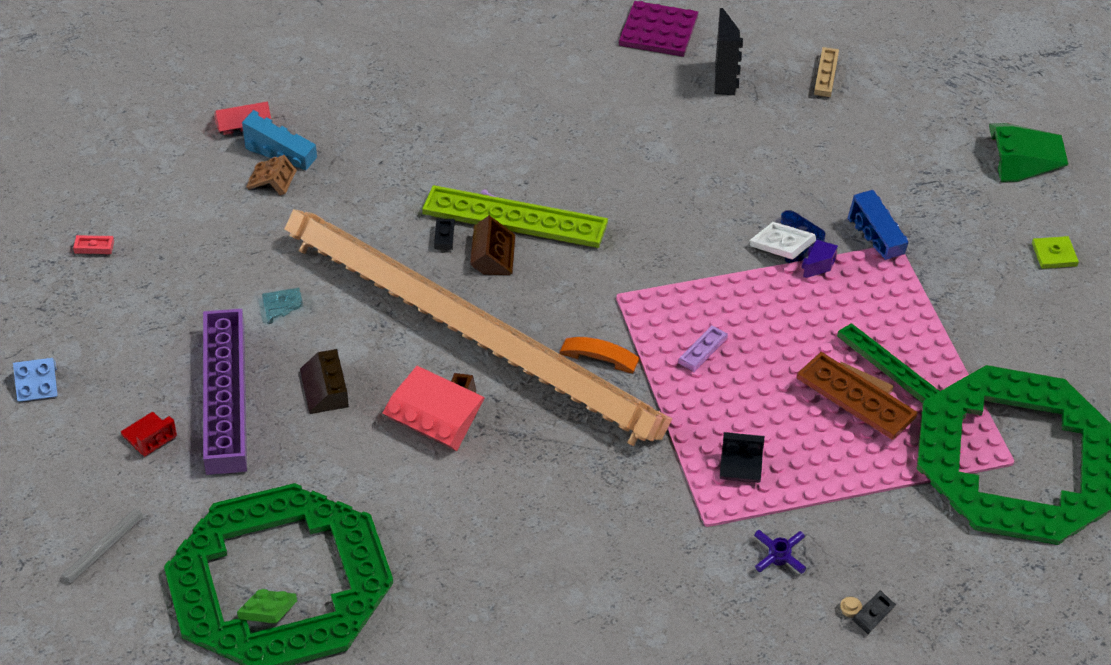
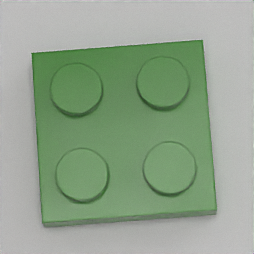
[237,589,297,623]

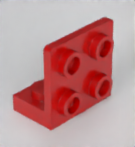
[121,412,177,457]

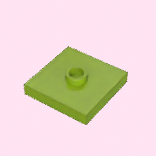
[1032,236,1079,269]

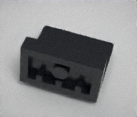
[720,432,765,483]

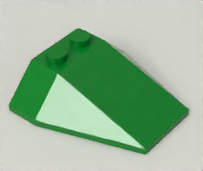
[989,123,1068,182]

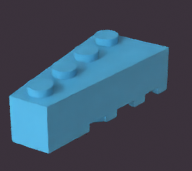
[242,110,317,170]

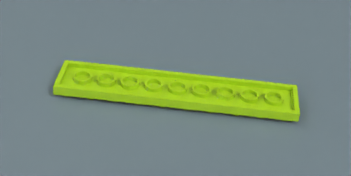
[422,185,608,248]

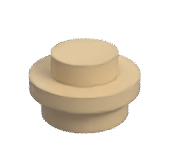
[840,597,862,618]

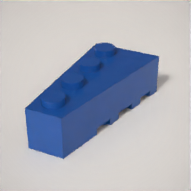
[847,190,909,260]

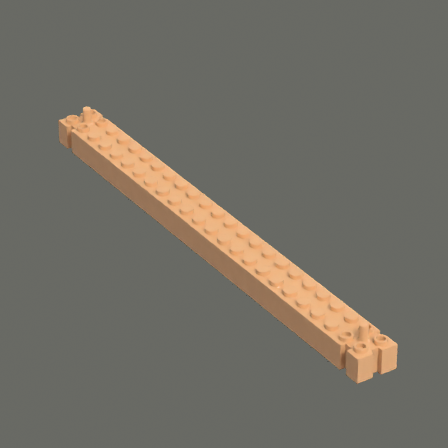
[285,209,672,446]

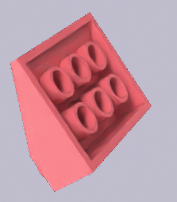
[383,366,485,451]

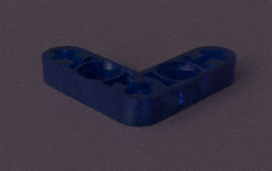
[781,210,826,263]

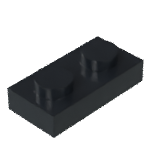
[434,218,455,250]
[852,590,896,634]

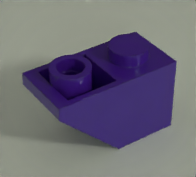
[802,239,838,278]

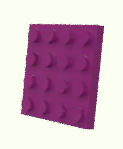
[619,1,699,57]

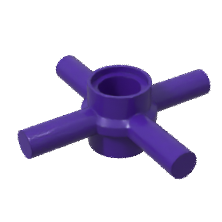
[754,530,806,574]

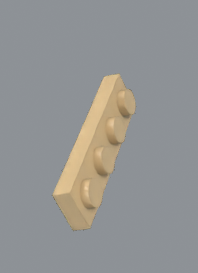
[814,47,839,97]

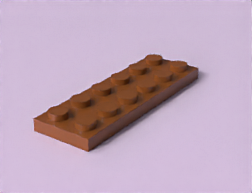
[796,352,918,440]

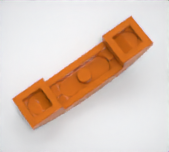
[560,337,639,374]

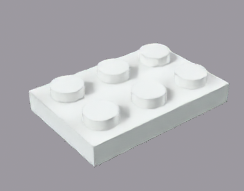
[749,222,816,259]

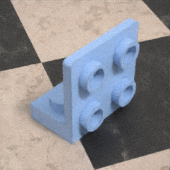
[13,358,58,402]

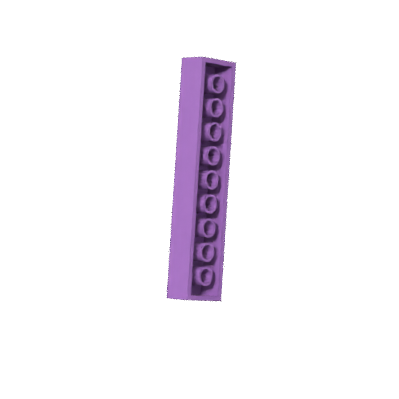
[203,309,247,475]

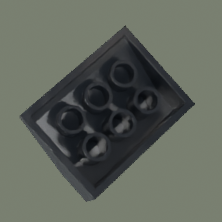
[714,8,743,95]

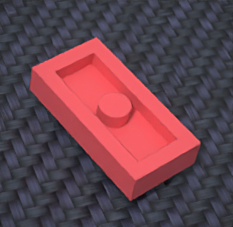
[73,235,114,254]

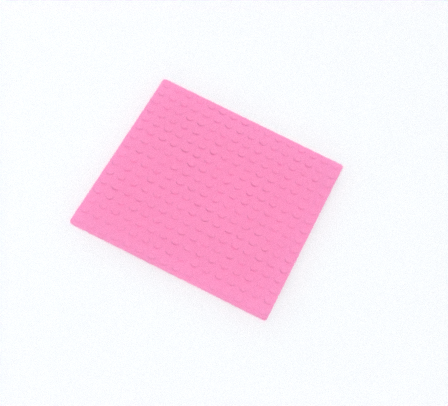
[616,248,1014,527]

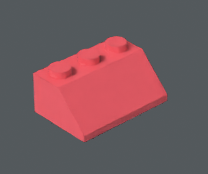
[214,101,271,135]

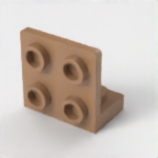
[246,155,297,196]

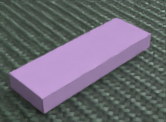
[678,326,728,372]

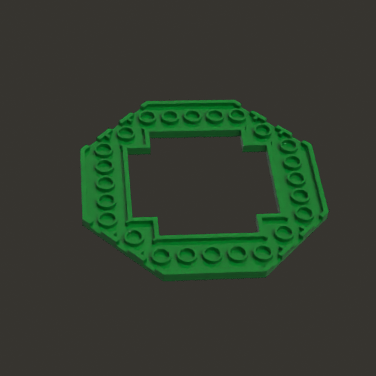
[917,365,1111,545]
[164,483,393,665]

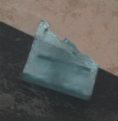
[262,288,303,324]

